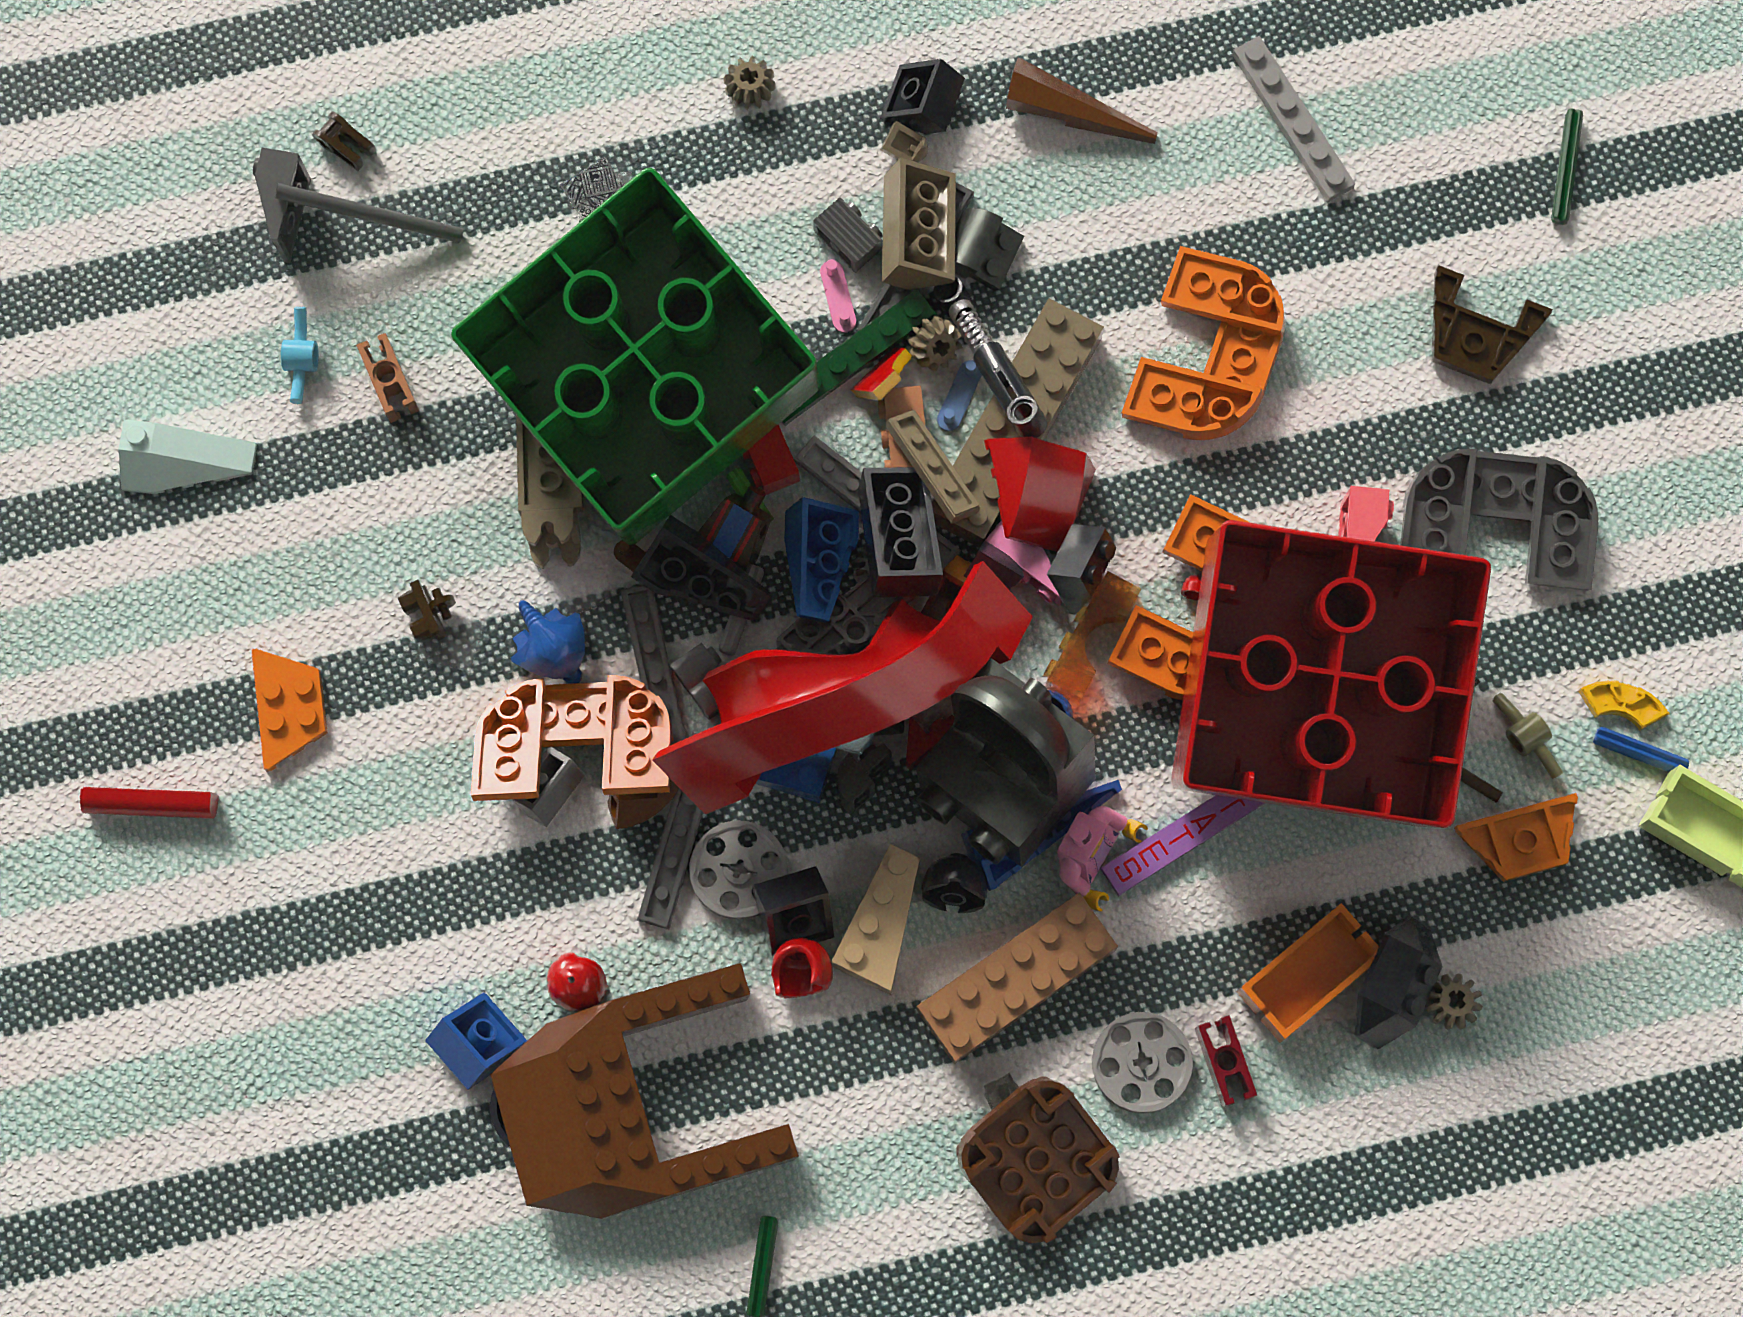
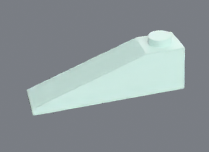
[118,419,257,494]

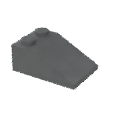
[253,147,311,263]

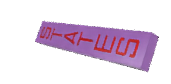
[1100,795,1265,897]

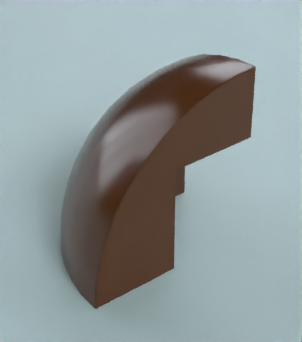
[603,747,679,829]

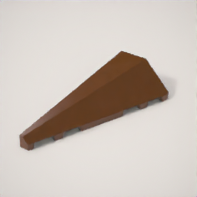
[1006,58,1158,144]

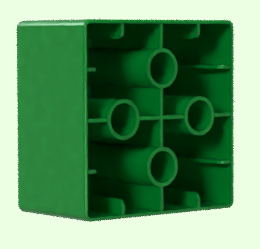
[451,168,819,545]

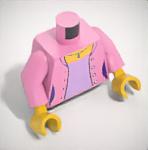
[1057,806,1148,911]

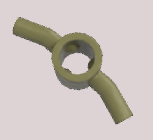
[1492,693,1563,779]

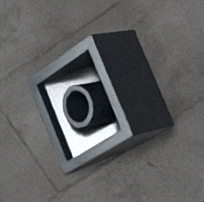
[880,59,965,134]
[1047,524,1117,615]
[754,866,835,957]

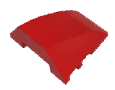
[984,437,1096,552]

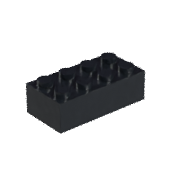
[858,467,943,597]

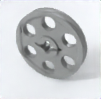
[689,820,788,920]
[1092,1012,1193,1113]

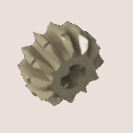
[724,55,776,110]
[908,316,963,371]
[1426,973,1483,1030]

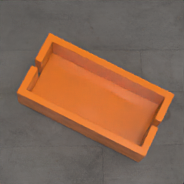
[1236,903,1379,1043]

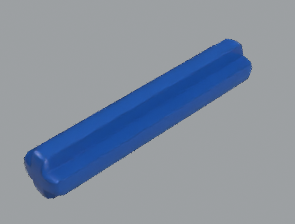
[1593,727,1689,772]

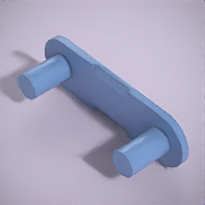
[937,360,982,431]

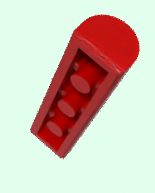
[80,787,219,819]

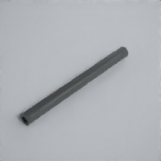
[275,183,463,243]

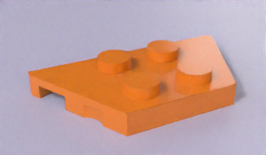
[251,649,328,772]
[1454,793,1578,882]

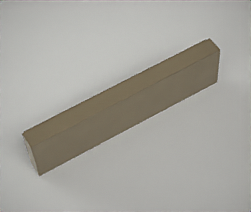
[886,410,981,524]

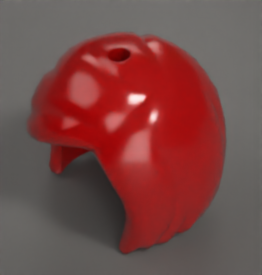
[771,938,833,999]
[546,952,608,1012]

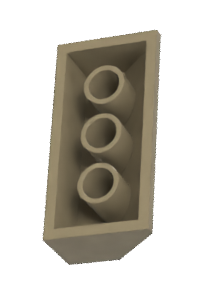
[882,157,956,290]

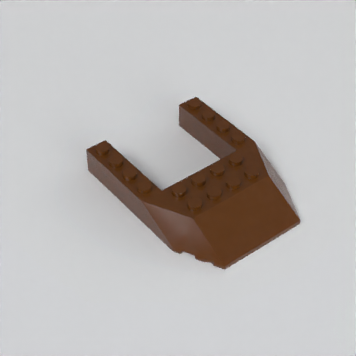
[490,963,799,1219]

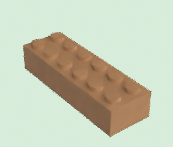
[916,892,1118,1064]

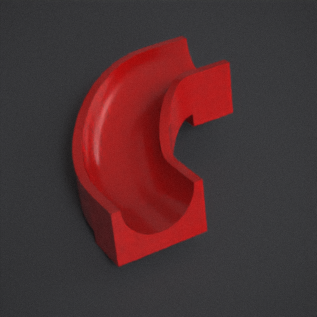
[652,561,1033,815]

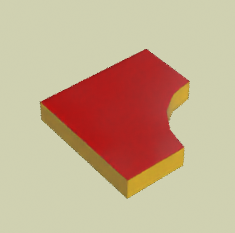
[850,348,912,400]

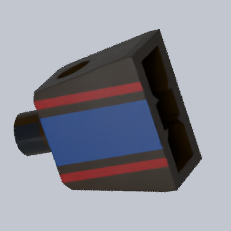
[698,485,771,568]

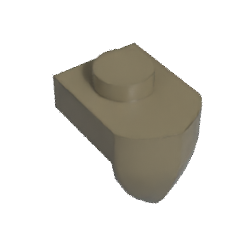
[880,121,928,162]

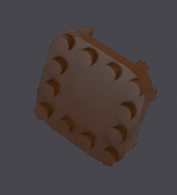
[956,1076,1120,1243]

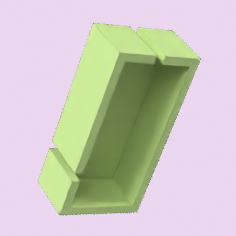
[1638,765,1743,888]

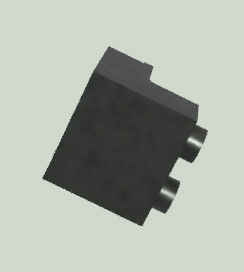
[916,657,1096,867]

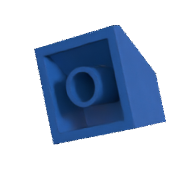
[425,992,527,1090]

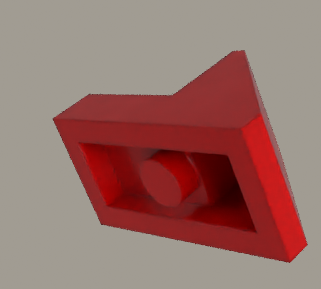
[906,715,954,771]

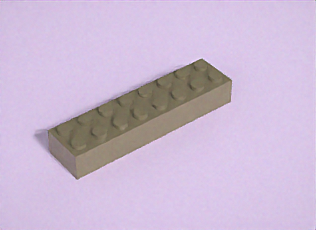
[932,298,1104,547]

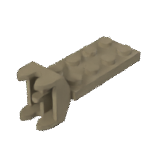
[516,415,583,569]

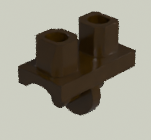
[398,579,456,641]

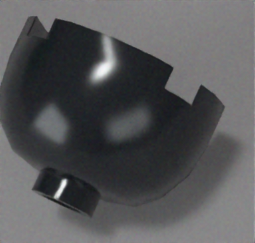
[921,853,988,913]

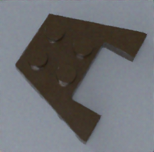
[1431,265,1553,384]

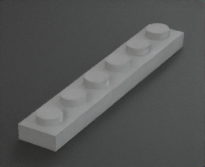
[1232,36,1355,203]

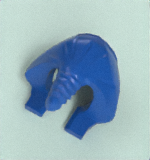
[511,600,585,684]

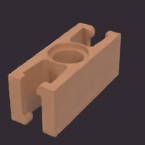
[356,333,420,423]

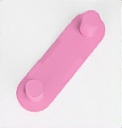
[820,259,856,333]

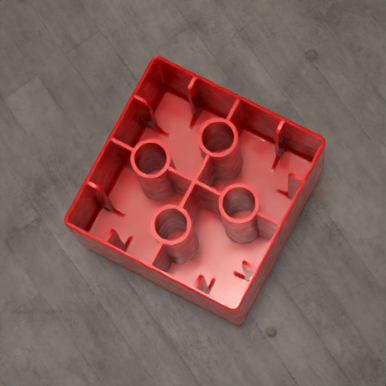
[1171,520,1491,828]

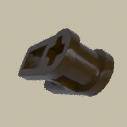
[312,111,376,171]

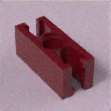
[1195,1015,1257,1108]

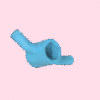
[281,307,319,404]

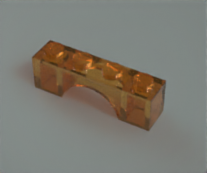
[1043,571,1141,705]

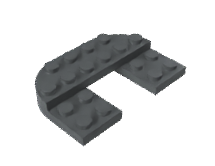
[1400,449,1599,591]

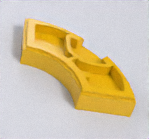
[1578,681,1670,731]

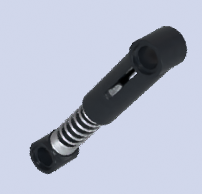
[933,277,1047,438]

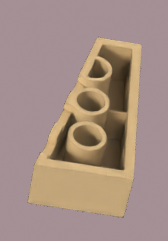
[831,844,920,995]

